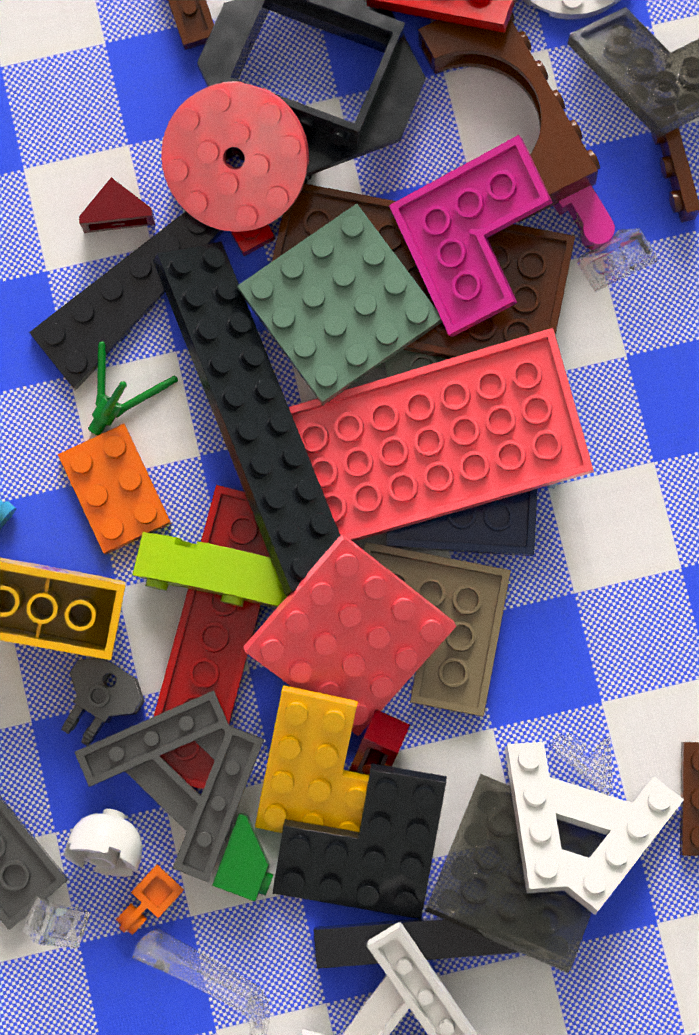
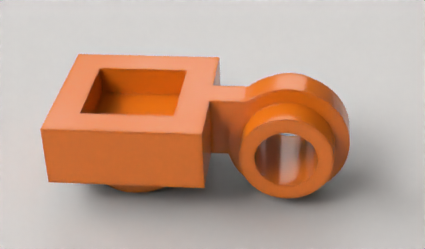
[116,864,184,935]

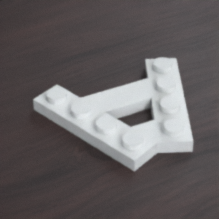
[505,742,684,915]
[302,922,478,1035]

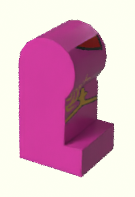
[554,185,615,251]

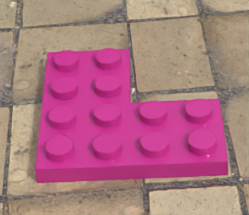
[389,135,553,337]

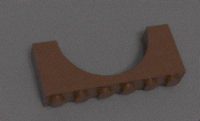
[418,12,600,223]

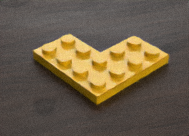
[255,685,369,833]

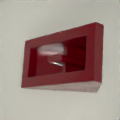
[79,177,156,233]

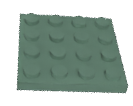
[237,204,442,406]

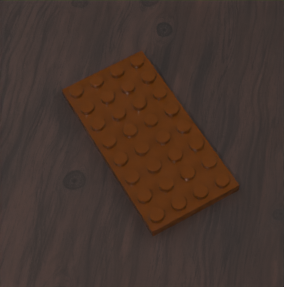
[259,183,575,359]

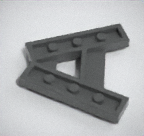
[74,691,264,882]

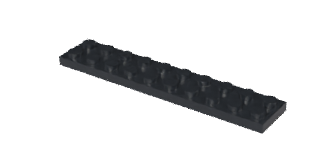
[153,241,340,596]

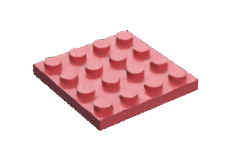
[243,534,456,736]

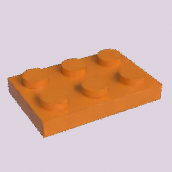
[58,424,172,555]

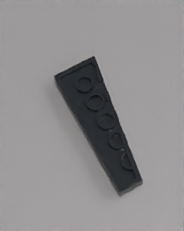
[29,211,224,390]

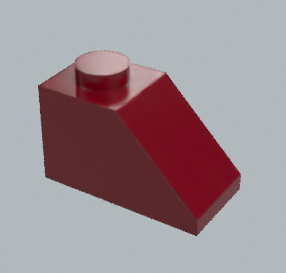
[349,709,410,775]

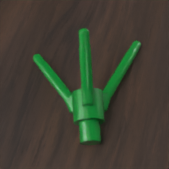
[88,341,178,435]

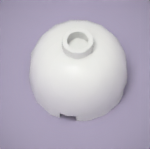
[64,809,143,877]

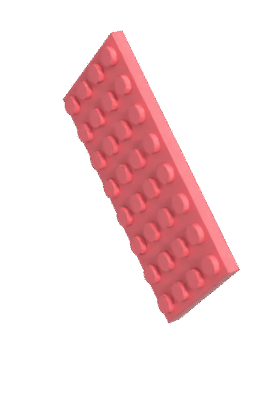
[289,328,594,542]

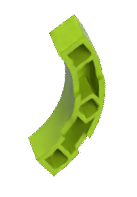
[132,532,287,609]

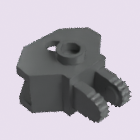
[61,658,145,746]

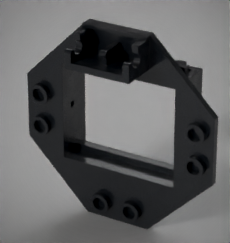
[197,0,425,184]

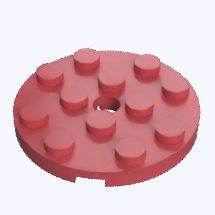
[161,81,309,232]

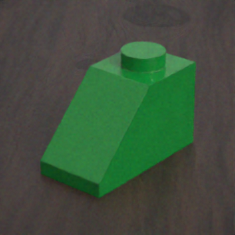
[212,813,274,902]

